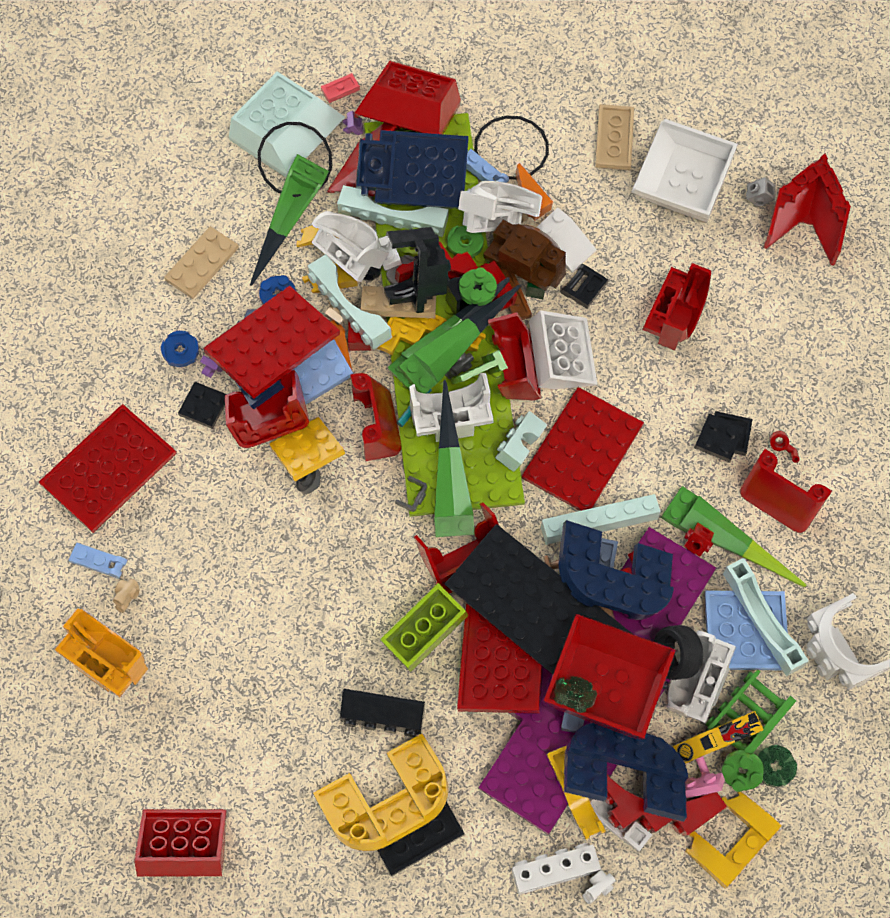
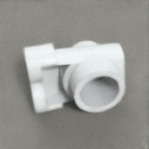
[582,870,616,904]

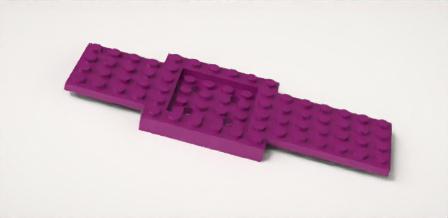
[478,527,716,836]

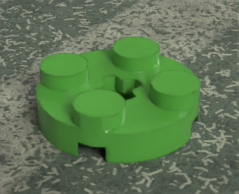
[447,225,484,259]
[459,268,497,306]
[722,750,764,792]

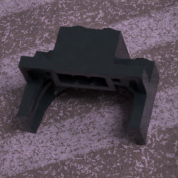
[384,227,451,313]

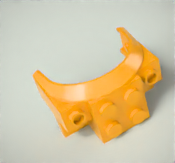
[55,609,148,698]

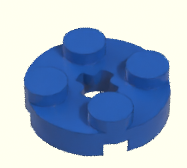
[259,275,296,304]
[161,331,199,367]

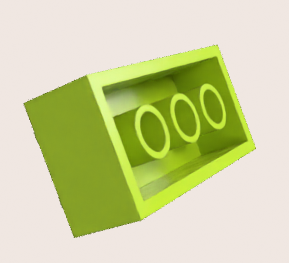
[380,583,468,672]

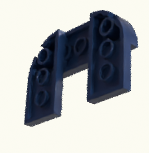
[558,520,674,620]
[564,723,689,822]

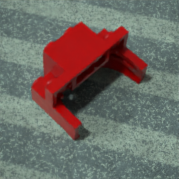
[642,263,711,351]

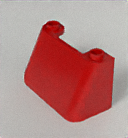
[225,370,309,448]
[350,373,401,461]
[740,449,832,533]

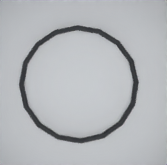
[474,115,549,180]
[258,122,332,197]

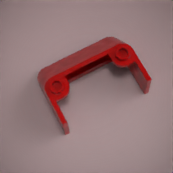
[488,312,542,401]
[414,502,499,594]

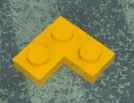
[377,317,426,355]

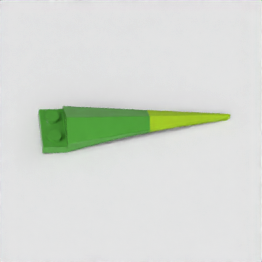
[661,486,807,587]

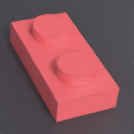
[321,73,360,103]

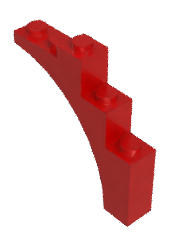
[395,242,517,311]
[605,774,727,836]

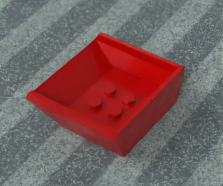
[354,60,461,134]
[544,614,676,739]

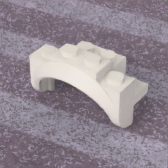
[312,211,389,282]
[666,631,736,724]

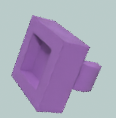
[343,111,363,135]
[200,355,223,378]

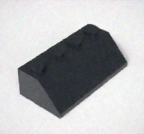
[340,688,425,737]

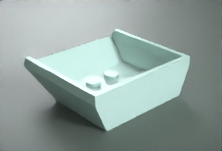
[229,71,345,177]

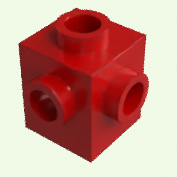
[684,523,714,557]

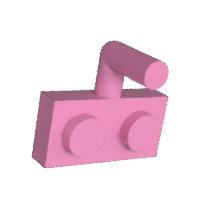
[685,756,725,798]

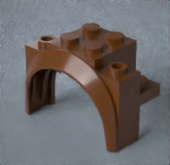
[483,219,566,291]

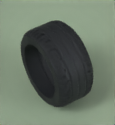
[653,625,703,680]

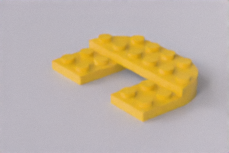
[313,733,448,851]

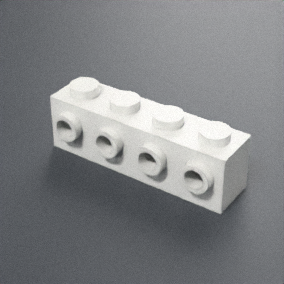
[511,843,601,895]

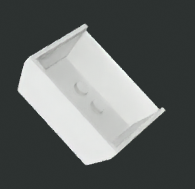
[631,119,738,223]

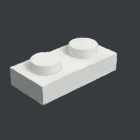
[379,236,402,270]

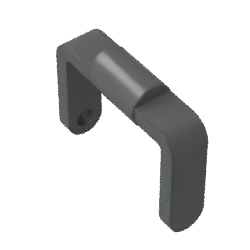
[395,476,427,512]

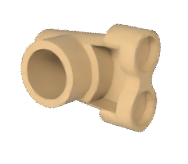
[113,579,140,613]

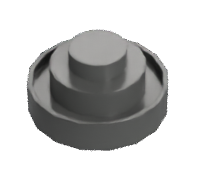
[296,469,321,494]

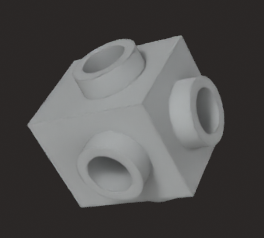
[746,177,776,206]

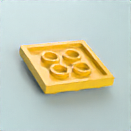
[269,417,345,481]

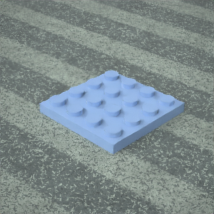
[293,339,354,404]
[704,591,788,671]

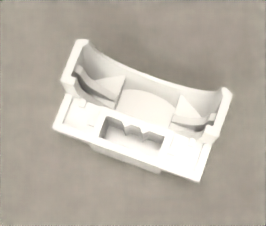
[458,181,542,233]
[409,373,494,442]
[806,593,890,690]

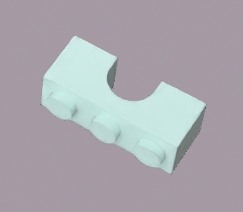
[495,411,547,472]

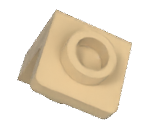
[323,304,343,325]

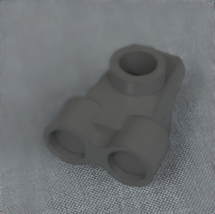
[445,352,474,379]

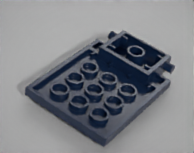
[356,130,469,209]

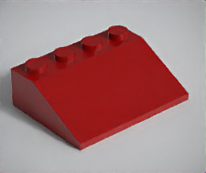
[134,809,226,877]

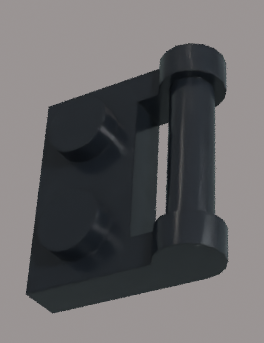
[560,264,608,309]

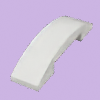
[589,798,652,851]

